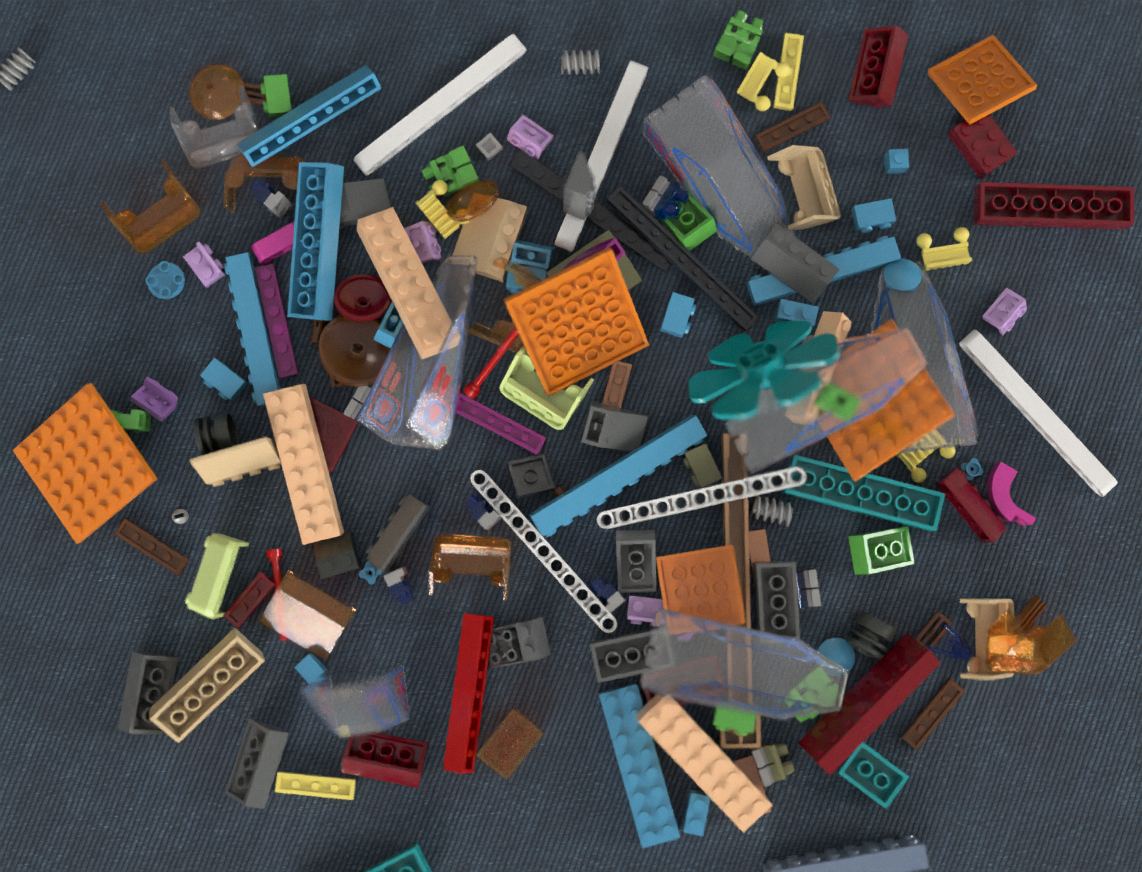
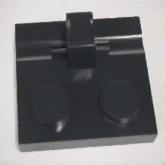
[507,454,555,499]

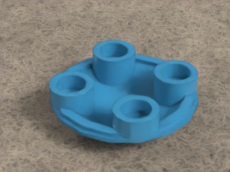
[883,259,922,292]
[146,261,185,299]
[816,638,855,676]

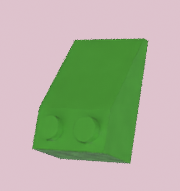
[657,185,717,251]
[848,526,915,574]

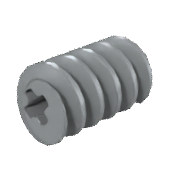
[0,47,36,90]
[561,50,599,75]
[750,495,793,527]

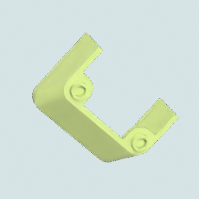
[500,345,594,430]
[186,533,249,619]

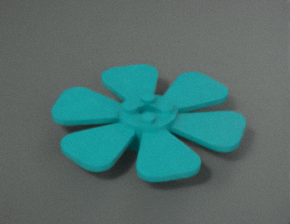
[689,320,840,419]

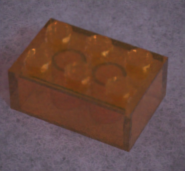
[476,707,544,780]

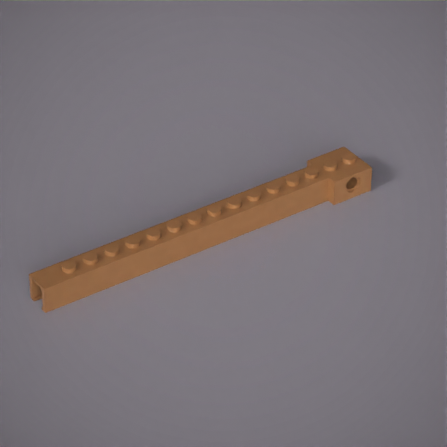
[719,433,761,748]

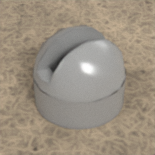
[172,509,189,524]

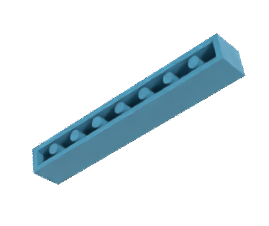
[237,65,382,168]
[747,236,901,306]
[224,252,281,407]

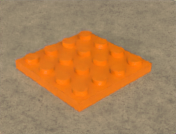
[928,35,1037,125]
[656,545,746,635]

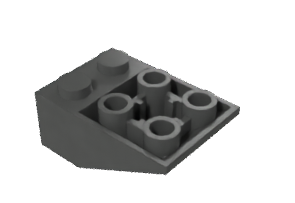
[581,401,648,451]
[489,617,551,669]

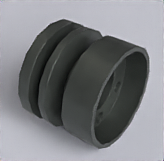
[194,411,238,456]
[845,611,897,660]

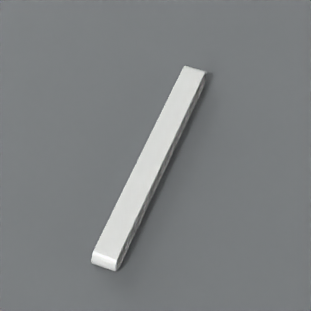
[354,34,526,175]
[554,61,648,252]
[959,330,1117,497]
[597,467,806,529]
[471,470,617,633]

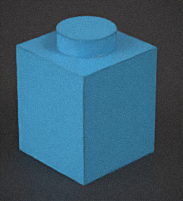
[884,149,909,174]
[294,653,327,684]

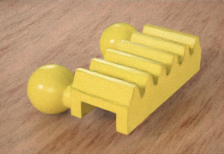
[737,52,790,111]
[415,180,471,238]
[916,227,972,271]
[897,429,956,483]

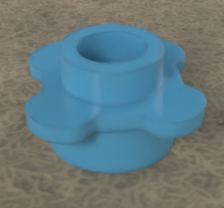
[960,458,983,480]
[359,561,382,584]

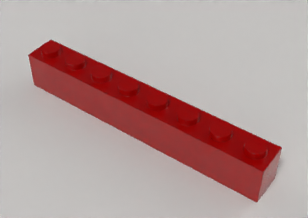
[443,613,494,774]

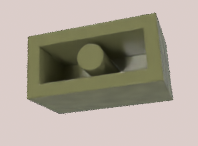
[682,443,722,488]

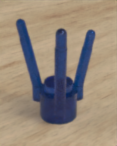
[926,624,972,660]

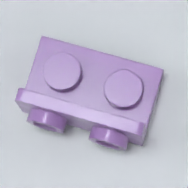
[507,115,553,160]
[404,221,441,263]
[183,242,225,288]
[982,288,1027,335]
[627,595,666,627]

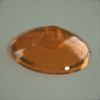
[189,64,244,119]
[446,181,499,222]

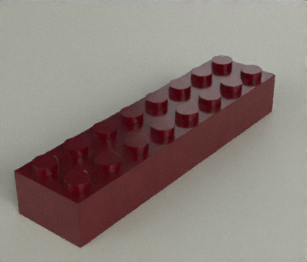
[974,182,1134,230]
[798,633,940,775]

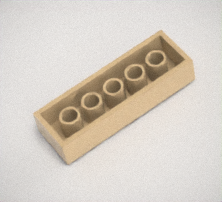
[149,628,265,743]

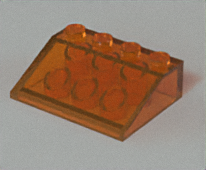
[259,571,356,660]

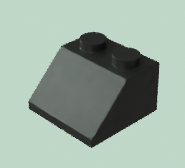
[313,531,362,580]

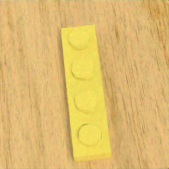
[773,33,804,111]
[275,771,356,800]

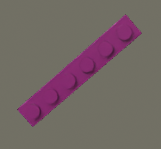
[255,264,299,379]
[437,387,546,455]

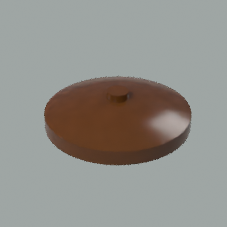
[318,315,396,387]

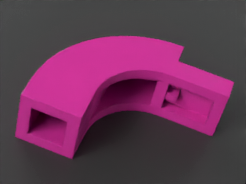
[987,462,1036,526]

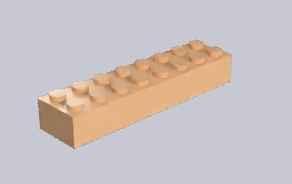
[357,207,459,359]
[263,384,344,545]
[635,688,772,832]

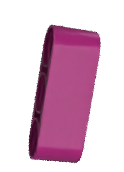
[251,222,294,265]

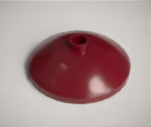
[334,274,392,321]

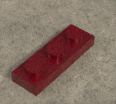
[223,571,276,628]

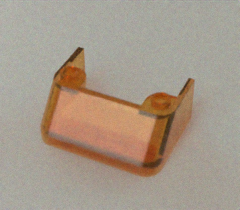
[223,155,305,213]
[101,160,201,254]
[467,257,542,352]
[429,534,512,600]
[985,609,1077,675]

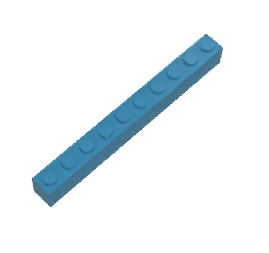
[529,415,707,537]

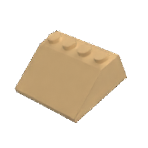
[450,193,528,282]
[190,437,281,487]

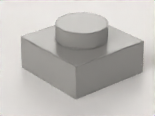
[476,133,503,161]

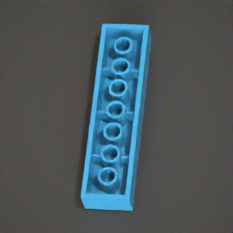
[287,162,344,321]
[599,682,680,848]

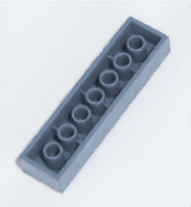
[762,834,929,872]

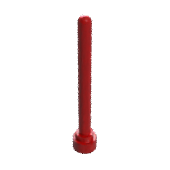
[463,326,519,399]
[266,548,288,641]

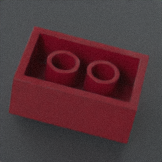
[948,114,1017,180]

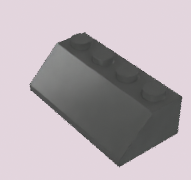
[563,152,596,220]
[751,224,839,304]
[366,494,430,572]
[753,561,800,643]
[590,625,675,683]
[118,651,178,735]
[225,719,289,809]

